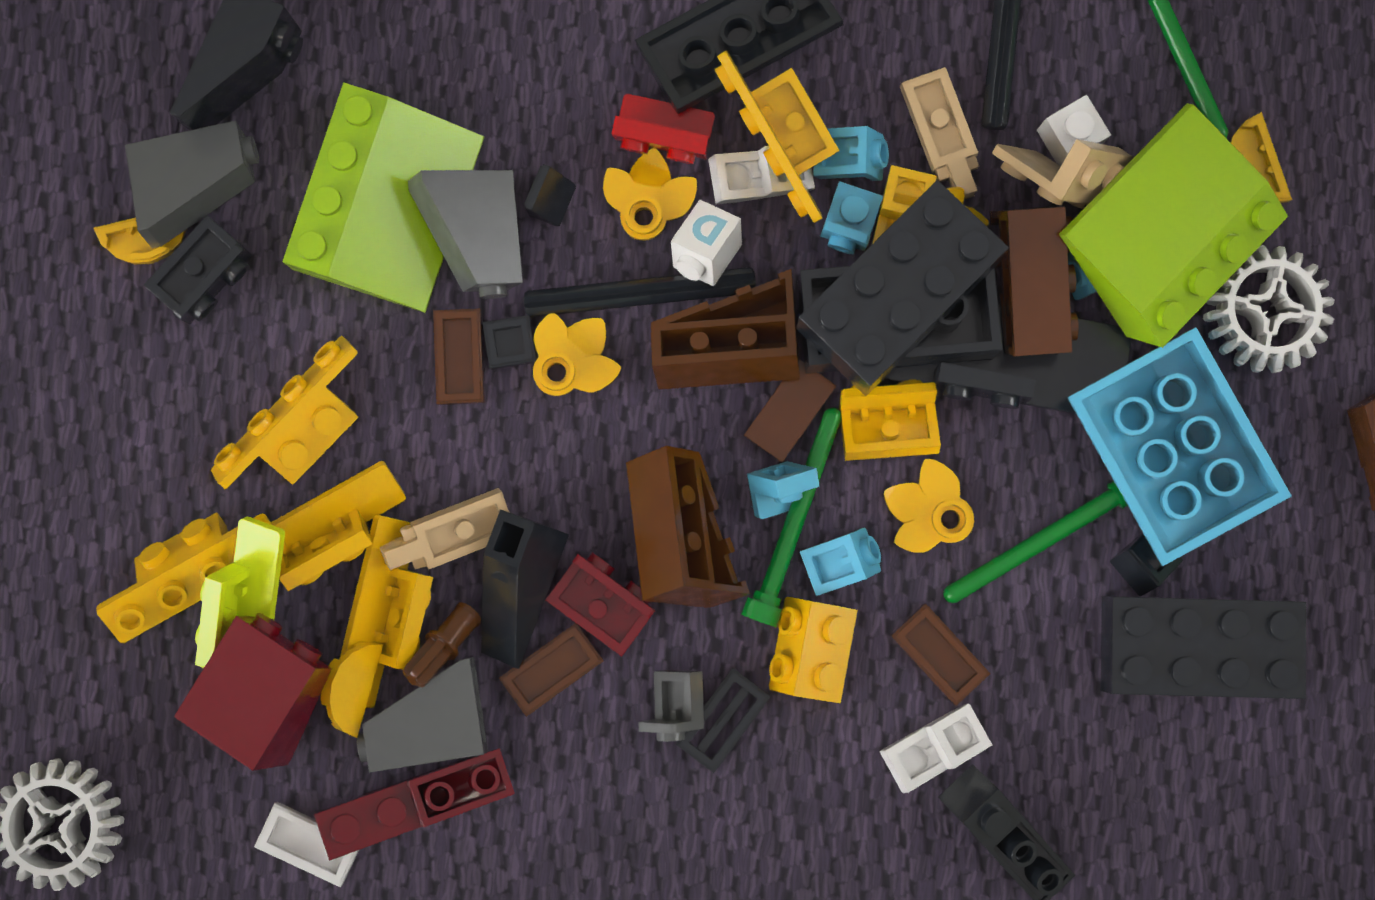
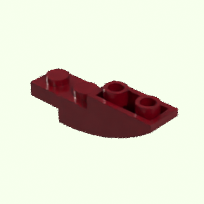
[314,748,515,861]

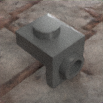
[638,670,704,742]

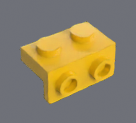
[839,379,941,461]
[769,597,858,703]

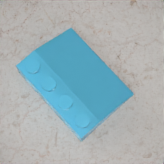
[1067,327,1292,566]

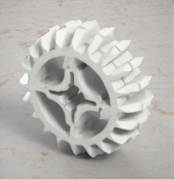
[1203,245,1335,373]
[0,758,125,891]

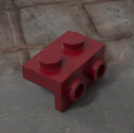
[545,552,656,657]

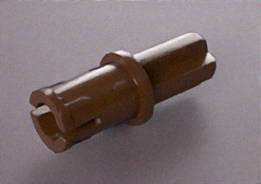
[402,602,481,688]

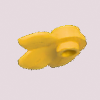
[603,148,697,241]
[533,313,621,396]
[883,459,974,553]

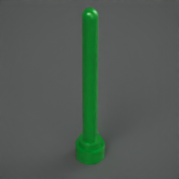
[1147,0,1229,138]
[741,407,841,628]
[943,481,1128,603]

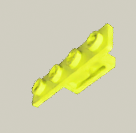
[195,516,285,668]

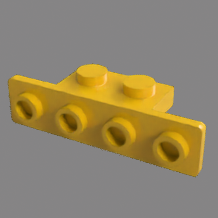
[715,50,840,223]
[211,336,358,489]
[271,461,406,591]
[96,512,287,643]
[339,515,433,708]

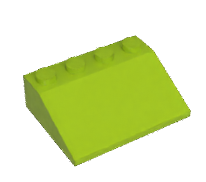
[282,82,484,313]
[1059,103,1288,348]

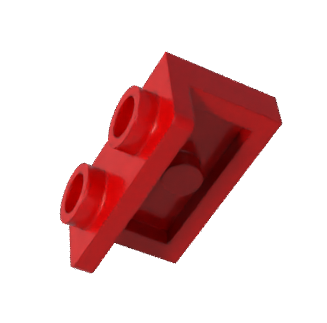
[611,94,715,164]

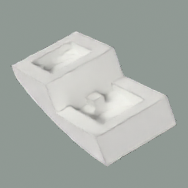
[708,146,815,204]
[879,703,992,793]

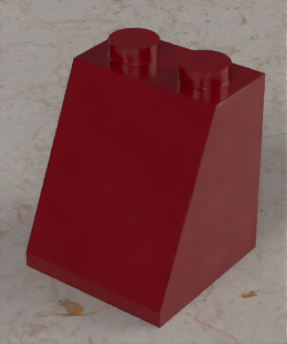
[174,613,332,771]

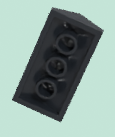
[635,0,844,114]

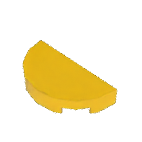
[1230,112,1292,203]
[94,217,187,265]
[320,642,383,738]

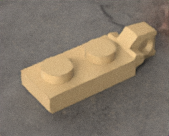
[900,67,979,200]
[380,488,509,570]

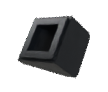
[524,164,576,226]
[1110,532,1183,596]

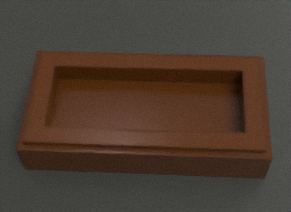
[433,308,485,405]
[744,359,836,463]
[890,603,991,706]
[499,623,604,717]

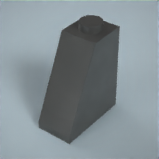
[125,121,259,249]
[408,170,523,299]
[357,657,488,773]

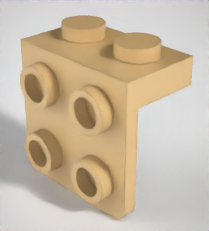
[992,139,1134,209]

